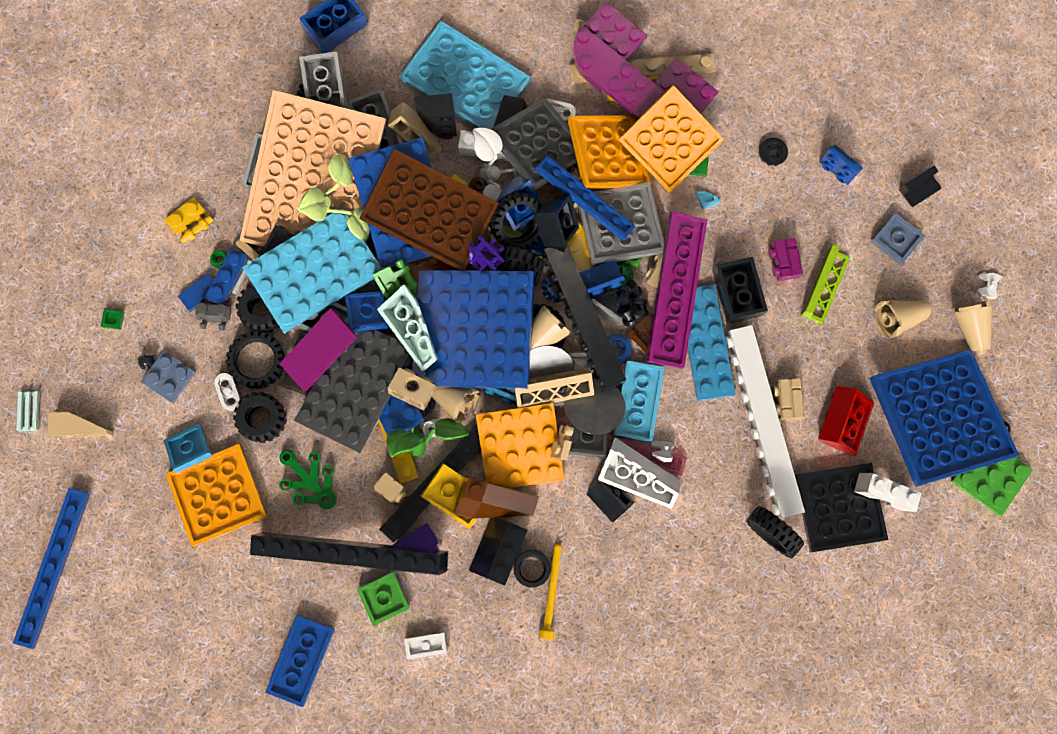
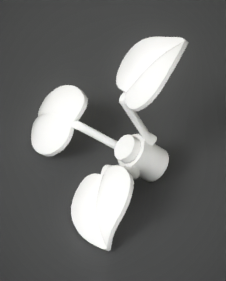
[472,128,520,202]

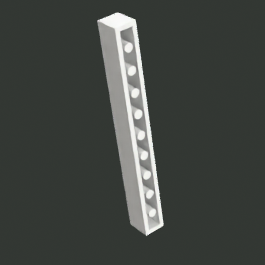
[725,325,805,518]

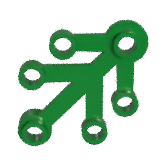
[279,450,337,509]

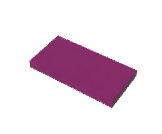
[279,308,358,391]

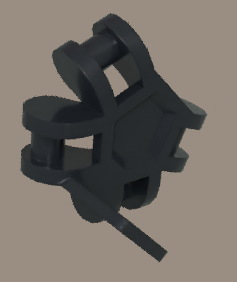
[599,280,649,326]

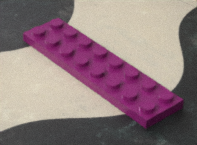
[646,211,708,369]

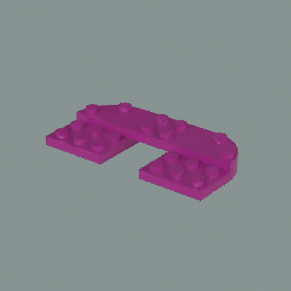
[573,1,719,121]

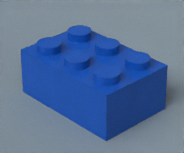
[299,0,368,53]

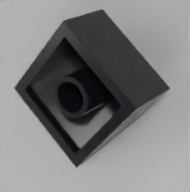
[535,194,579,247]

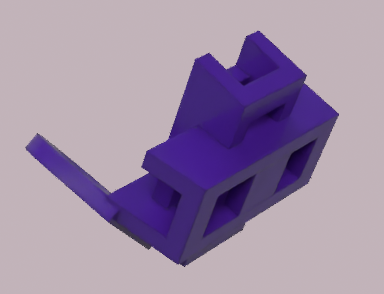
[469,236,505,272]

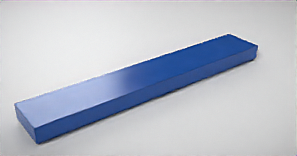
[535,155,635,241]

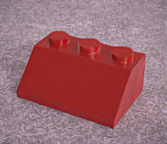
[818,386,874,456]

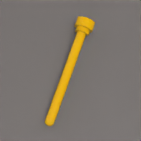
[538,543,562,640]

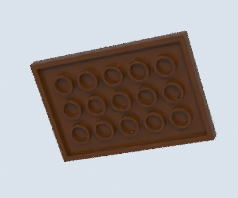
[359,149,499,271]

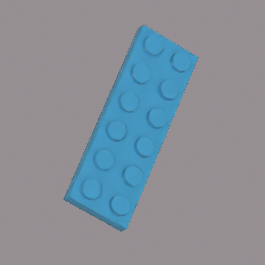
[687,285,736,401]

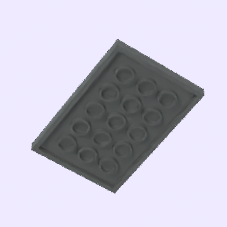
[294,330,412,453]

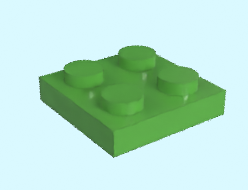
[357,572,410,626]

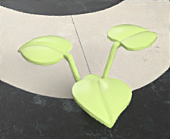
[297,152,370,241]

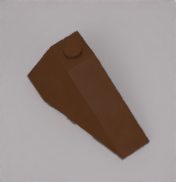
[453,475,539,519]

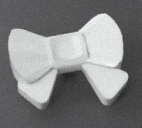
[977,272,1001,299]
[651,440,674,462]

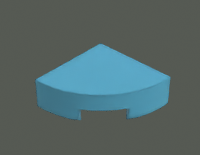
[695,191,720,210]

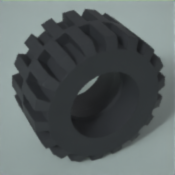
[494,246,545,287]
[236,285,280,333]
[233,392,287,443]

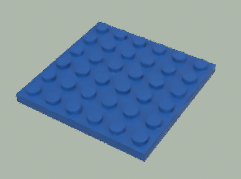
[411,270,535,389]
[869,350,1019,487]

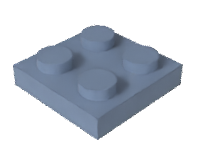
[871,212,925,265]
[140,351,196,403]

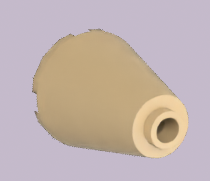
[875,300,931,338]
[952,301,993,354]
[531,305,571,349]
[432,387,480,423]

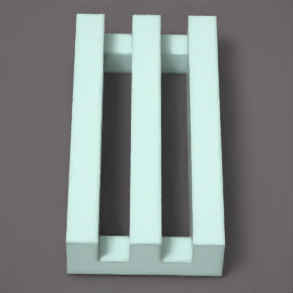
[16,391,40,431]

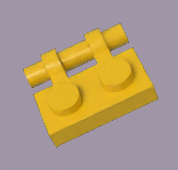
[164,197,214,244]

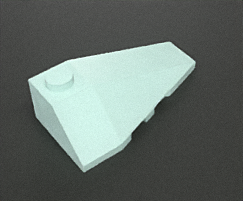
[377,285,438,371]

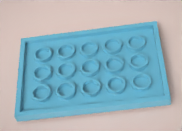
[400,21,531,129]
[242,207,382,334]

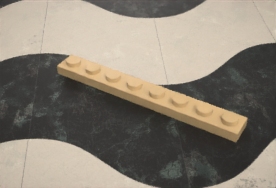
[569,53,715,84]

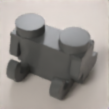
[195,303,232,331]

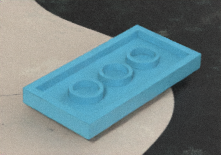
[614,360,665,443]

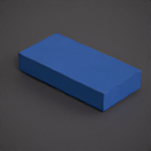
[178,273,214,312]

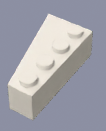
[598,438,681,509]

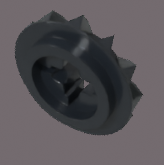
[758,138,788,167]

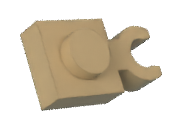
[551,425,574,461]

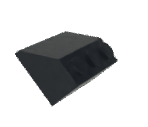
[414,93,457,140]
[469,517,528,586]

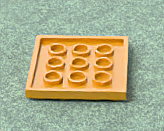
[618,85,724,193]
[567,115,651,189]
[476,403,564,488]
[165,444,268,547]

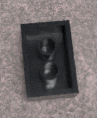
[712,257,768,324]

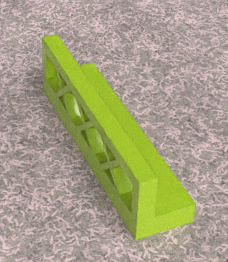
[801,244,850,324]

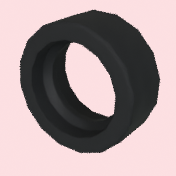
[514,550,551,588]

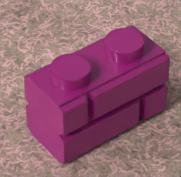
[768,238,803,281]

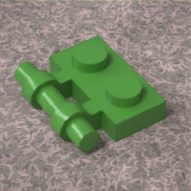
[373,259,418,300]

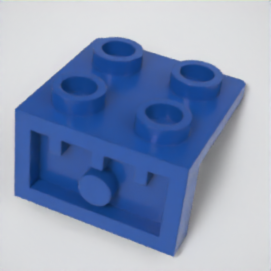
[820,145,863,185]
[579,260,625,296]

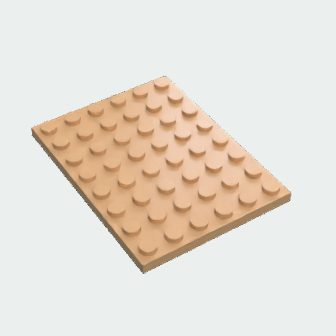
[240,90,386,247]

